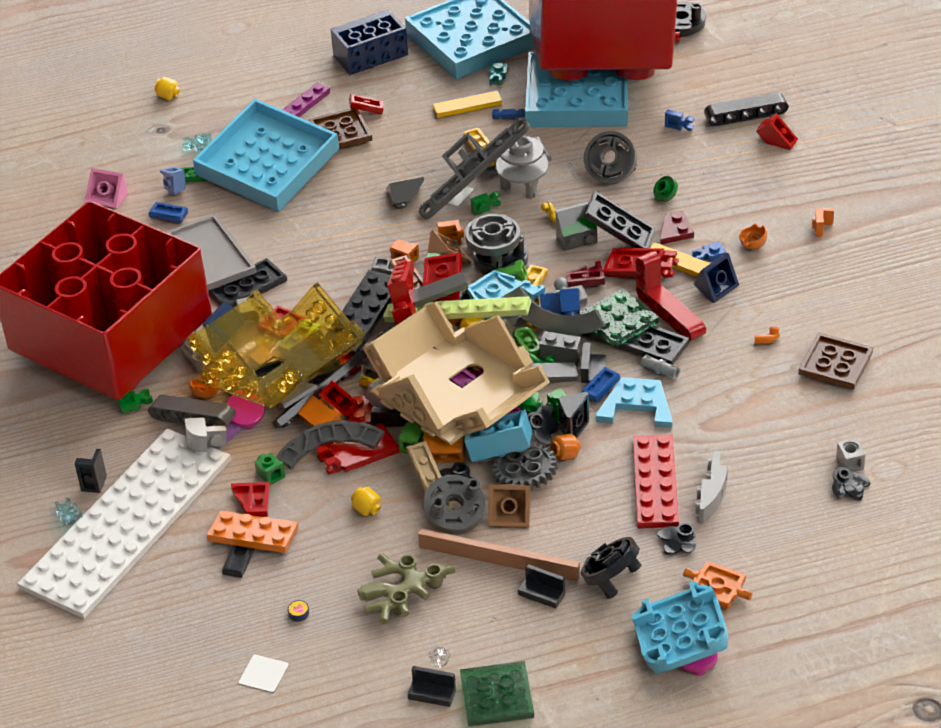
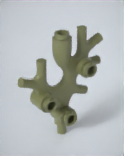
[357,553,455,624]

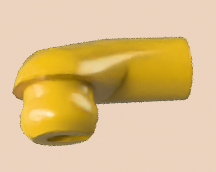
[541,202,556,225]

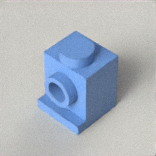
[160,166,186,195]

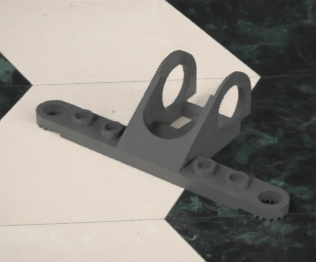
[418,117,530,219]

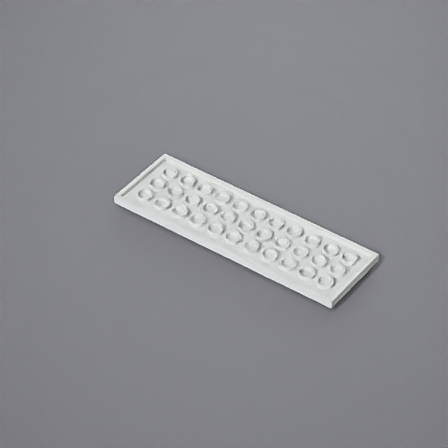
[17,429,231,619]

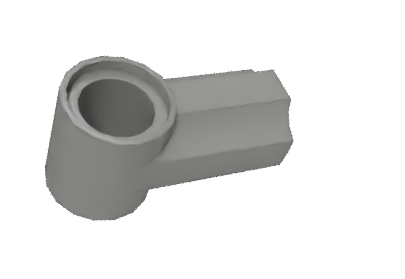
[181,341,212,375]

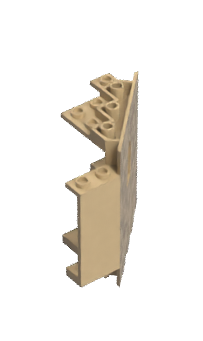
[363,301,550,445]

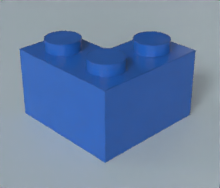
[540,288,580,316]

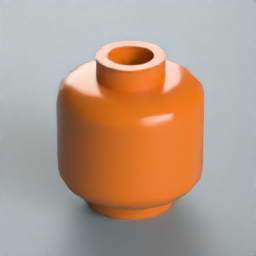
[549,434,581,461]

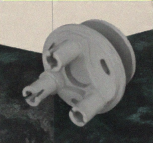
[496,135,549,199]

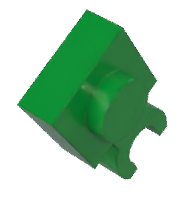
[470,191,501,216]
[117,389,153,414]

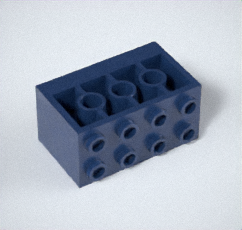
[330,9,408,75]

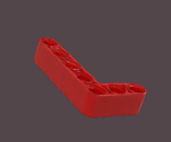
[636,250,706,342]

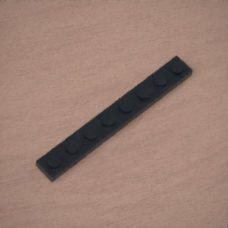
[271,327,392,428]

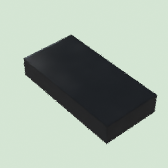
[222,545,255,578]

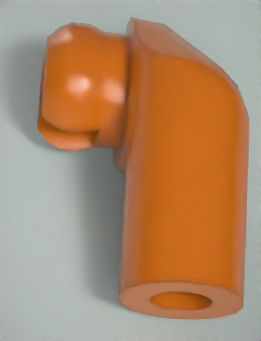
[755,326,780,344]

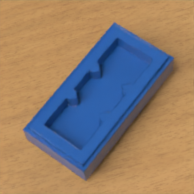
[149,202,188,223]
[581,367,621,403]

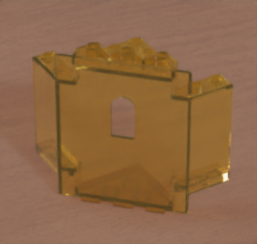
[187,282,366,408]

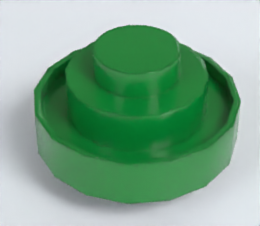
[653,176,678,202]

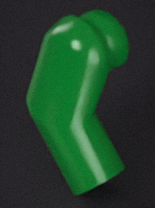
[529,353,555,363]

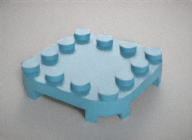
[632,581,729,674]

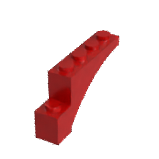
[387,260,416,325]

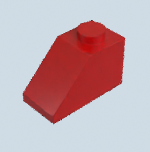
[756,113,798,150]
[319,380,358,417]

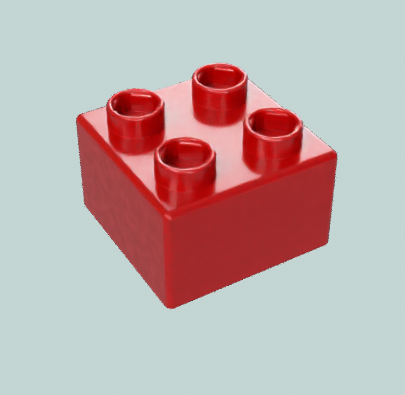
[529,0,677,81]
[0,201,212,400]

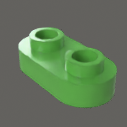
[515,327,540,356]

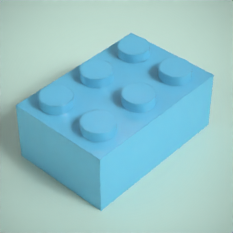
[465,410,532,462]

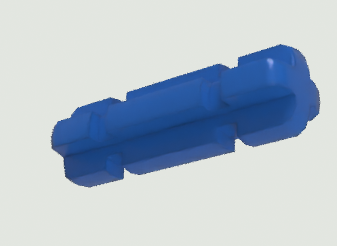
[492,109,525,119]

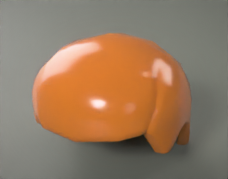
[739,223,767,250]
[189,374,219,399]

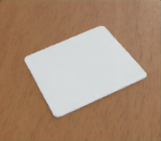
[239,655,289,692]

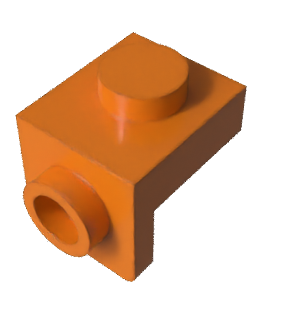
[812,208,834,236]
[437,220,464,245]

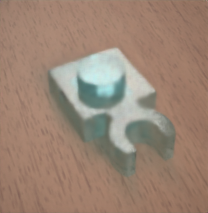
[182,134,212,151]
[55,498,83,526]

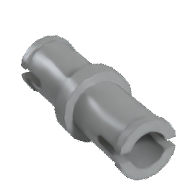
[641,355,680,379]

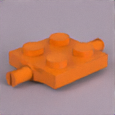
[683,561,753,609]

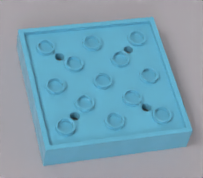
[405,0,535,79]
[525,52,628,127]
[193,98,339,212]

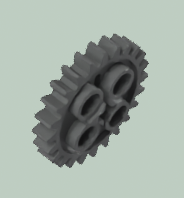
[492,442,558,491]

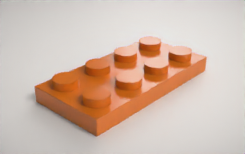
[207,511,298,553]

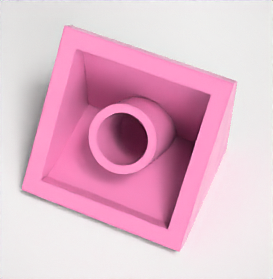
[85,168,128,208]

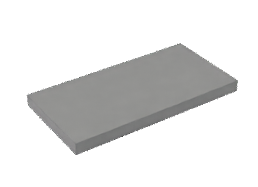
[166,214,257,290]

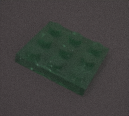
[579,288,659,347]
[460,661,534,727]

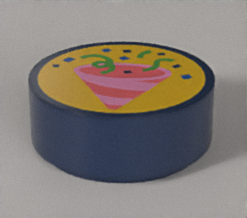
[288,600,309,621]

